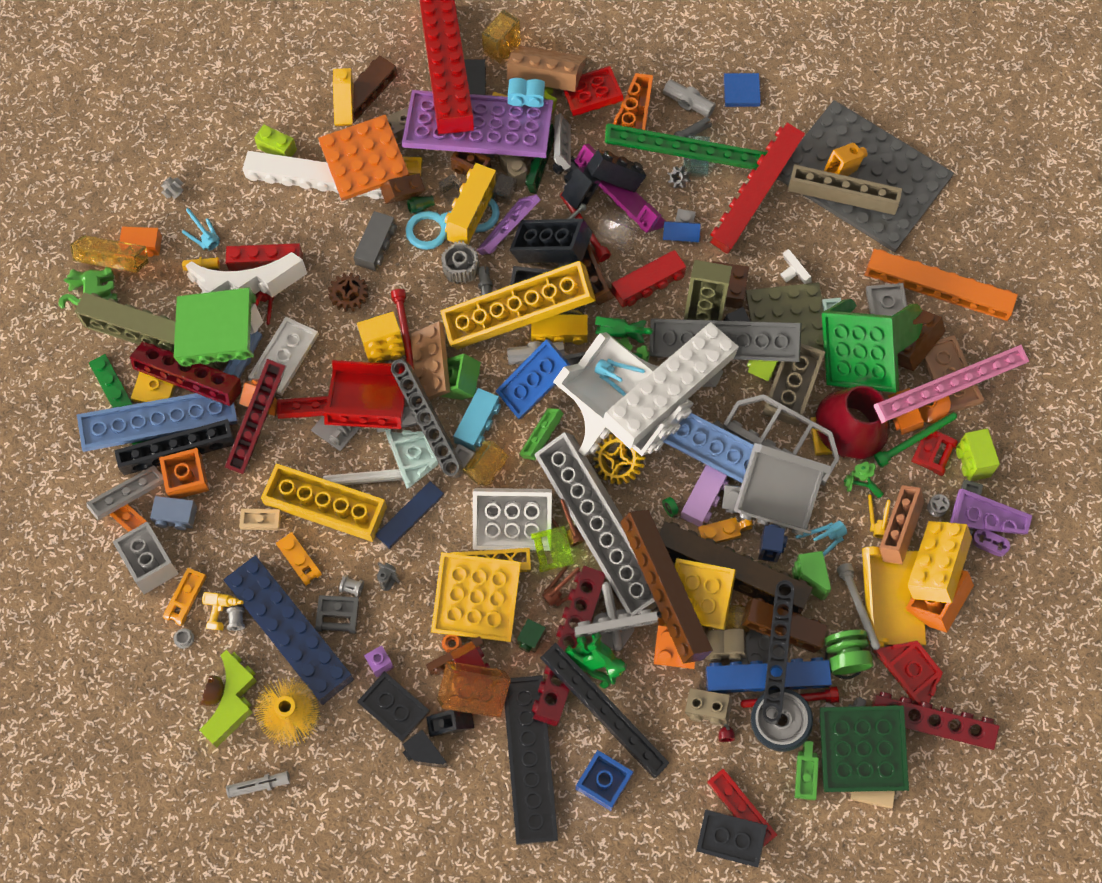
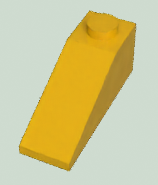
[333,68,354,126]

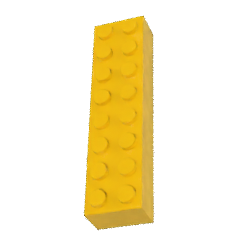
[441,261,596,350]

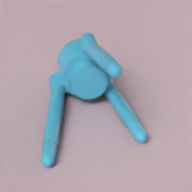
[182,208,220,250]
[595,359,645,396]
[795,521,847,556]

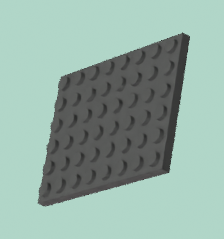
[777,100,954,253]

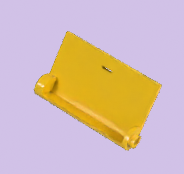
[862,546,926,648]

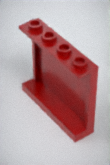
[323,360,405,429]

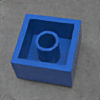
[576,750,633,811]

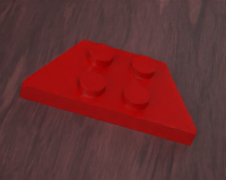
[873,640,943,705]

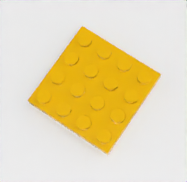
[431,552,521,642]

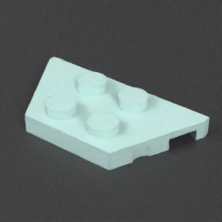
[385,429,438,489]

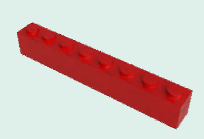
[709,122,805,254]

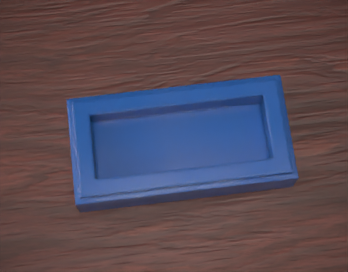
[663,221,701,242]

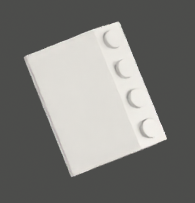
[473,488,552,551]

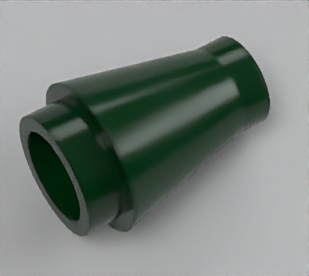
[407,195,435,214]

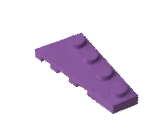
[477,195,541,255]

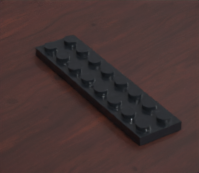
[502,675,558,845]

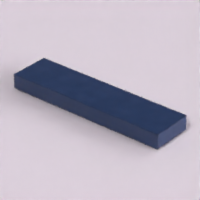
[375,481,444,549]

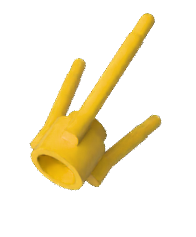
[868,494,891,539]

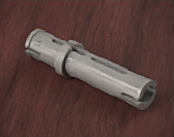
[226,771,290,798]

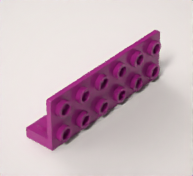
[574,143,666,233]

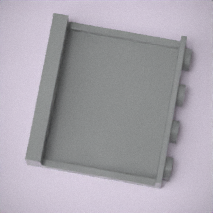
[734,443,832,536]

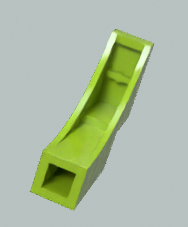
[199,650,257,748]

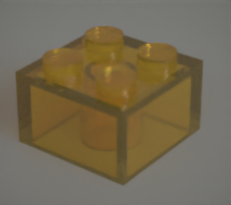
[482,10,521,64]

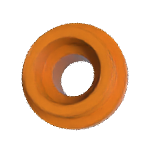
[442,634,462,653]

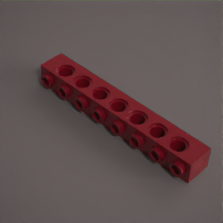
[532,566,605,726]

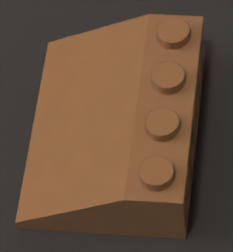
[507,45,587,92]

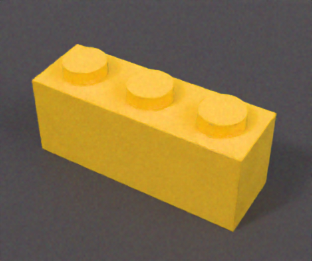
[531,314,588,345]

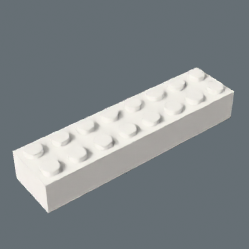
[602,322,739,449]

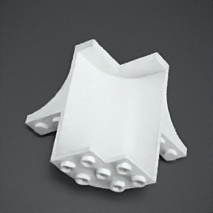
[553,332,694,456]

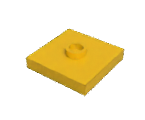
[131,372,176,403]

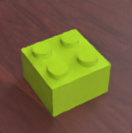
[956,428,1000,481]

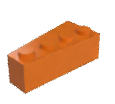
[613,73,653,130]

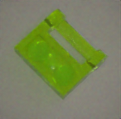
[530,525,574,572]

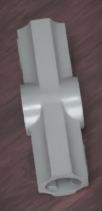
[663,80,716,117]
[507,341,565,365]

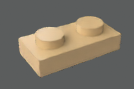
[239,509,281,530]

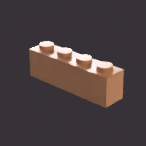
[879,485,924,565]

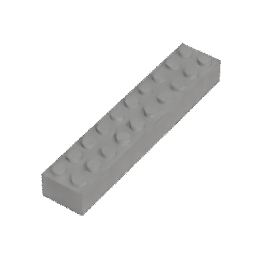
[534,432,658,616]

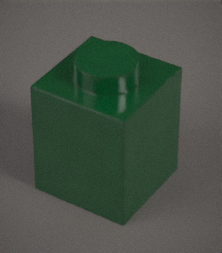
[517,619,546,653]

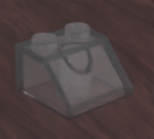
[595,209,642,251]

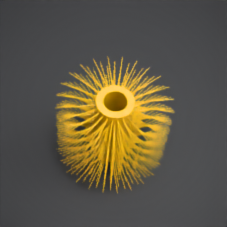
[254,678,321,748]

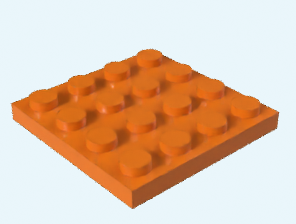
[318,114,409,201]

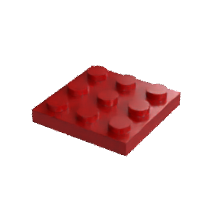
[563,66,624,116]

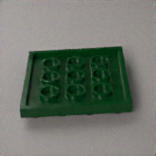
[819,706,909,792]

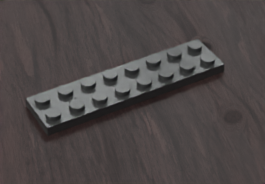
[649,319,802,362]

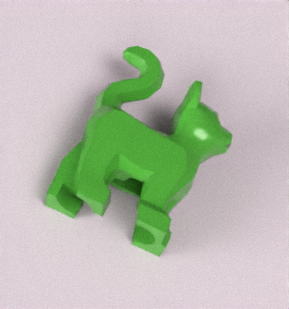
[58,265,118,309]

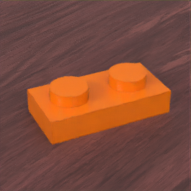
[109,504,147,532]

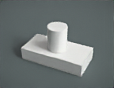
[780,249,812,284]

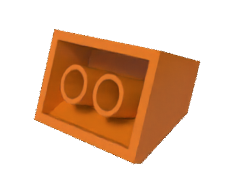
[906,570,974,633]

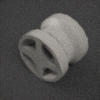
[927,494,950,517]

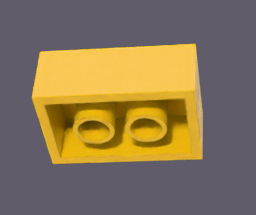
[357,312,405,363]

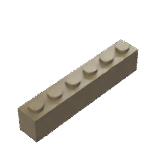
[788,165,902,215]

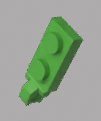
[794,741,819,801]

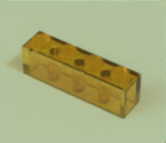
[70,235,149,273]

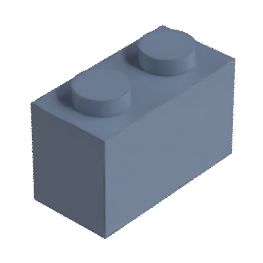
[150,496,197,530]

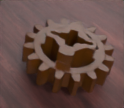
[328,272,369,312]

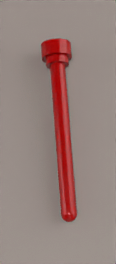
[560,192,611,262]
[391,289,414,370]
[740,686,839,708]

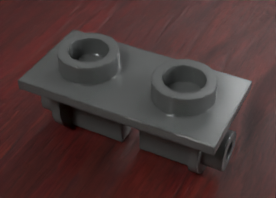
[377,562,400,591]

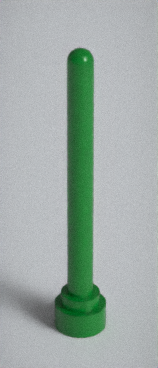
[874,412,957,468]

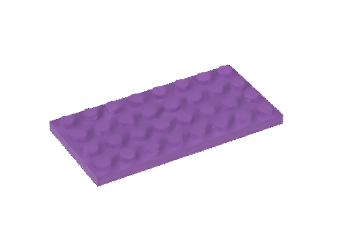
[402,90,553,158]

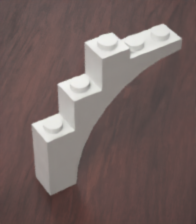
[186,252,307,297]

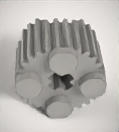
[441,241,479,284]

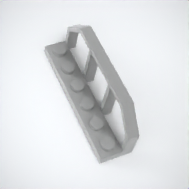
[723,394,839,486]

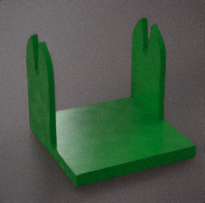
[822,299,923,393]

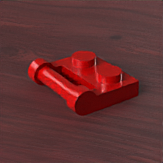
[911,427,958,476]

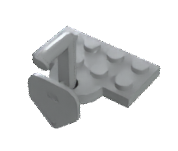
[574,582,658,651]

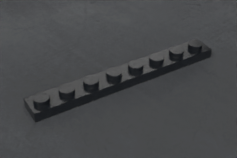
[540,643,669,778]

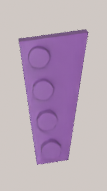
[950,489,1032,535]

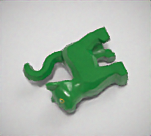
[595,316,653,343]
[565,632,627,688]

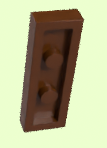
[426,636,484,676]

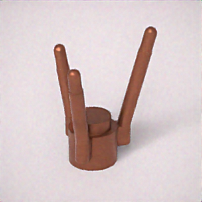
[552,499,585,547]
[541,566,583,607]

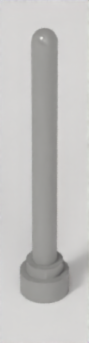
[837,563,880,650]

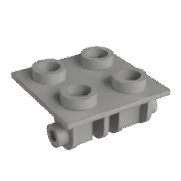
[311,416,361,451]

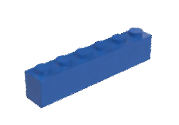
[705,657,832,693]

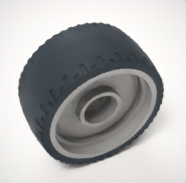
[751,689,813,752]

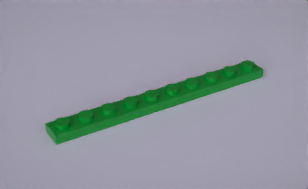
[605,123,767,170]

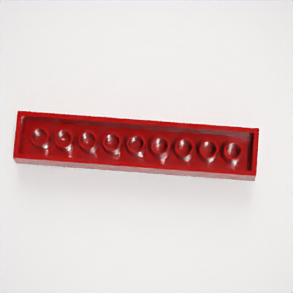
[419,0,474,134]

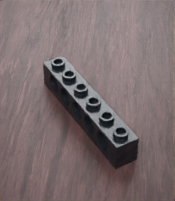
[114,419,235,476]

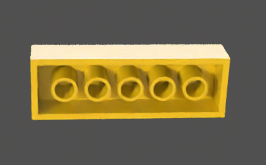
[261,463,387,542]

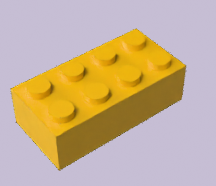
[445,163,496,245]
[907,521,972,603]

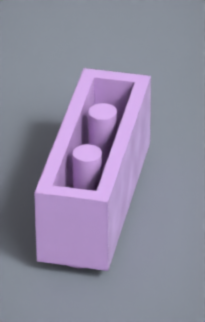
[680,465,729,526]

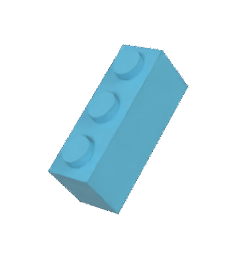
[453,388,501,451]

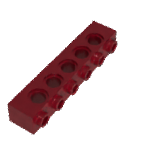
[130,341,242,406]
[225,359,287,474]
[871,691,1000,750]

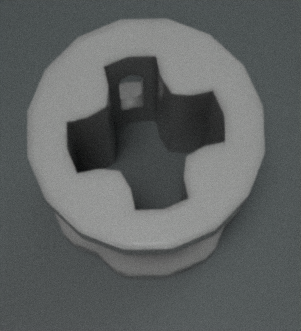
[339,575,364,597]
[226,607,245,631]

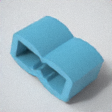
[508,78,545,107]

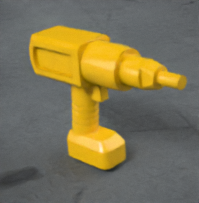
[202,592,244,631]

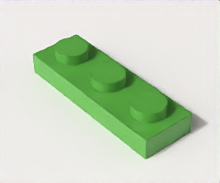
[519,408,564,460]

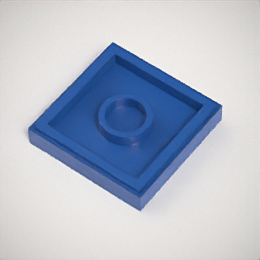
[724,73,761,107]

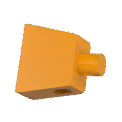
[824,143,868,176]

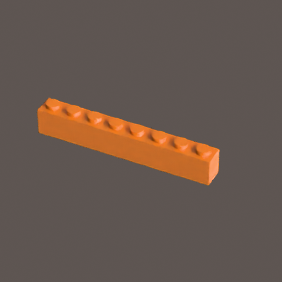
[865,249,1018,321]

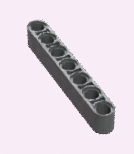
[391,360,464,478]

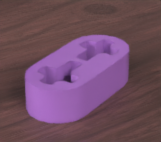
[972,530,1010,556]

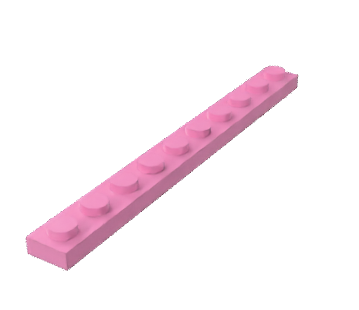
[874,345,1030,423]

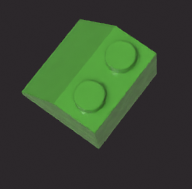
[440,354,481,400]
[792,551,831,601]

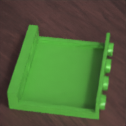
[174,288,256,366]

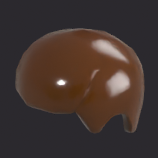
[199,675,224,706]

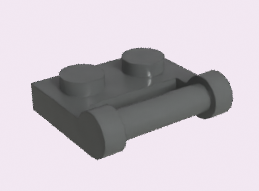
[315,595,359,634]

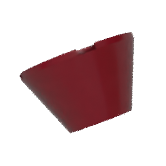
[815,386,890,460]

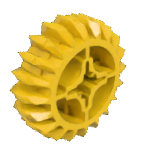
[593,433,646,485]

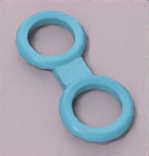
[405,198,500,250]

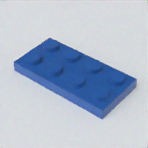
[496,339,570,419]

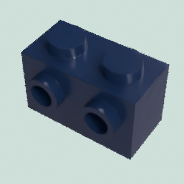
[758,524,788,563]

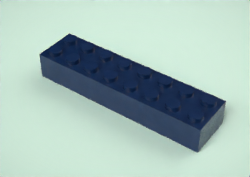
[223,555,354,705]

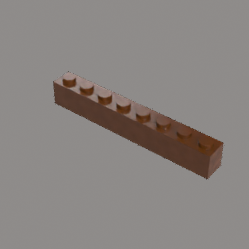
[620,510,713,664]

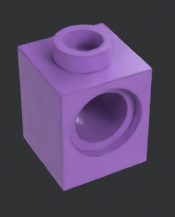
[364,645,394,678]

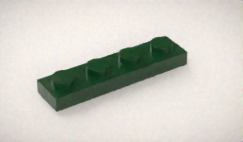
[525,124,555,194]

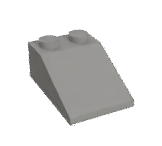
[113,522,179,594]

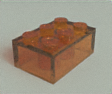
[437,661,511,718]

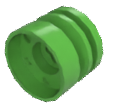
[824,630,873,675]

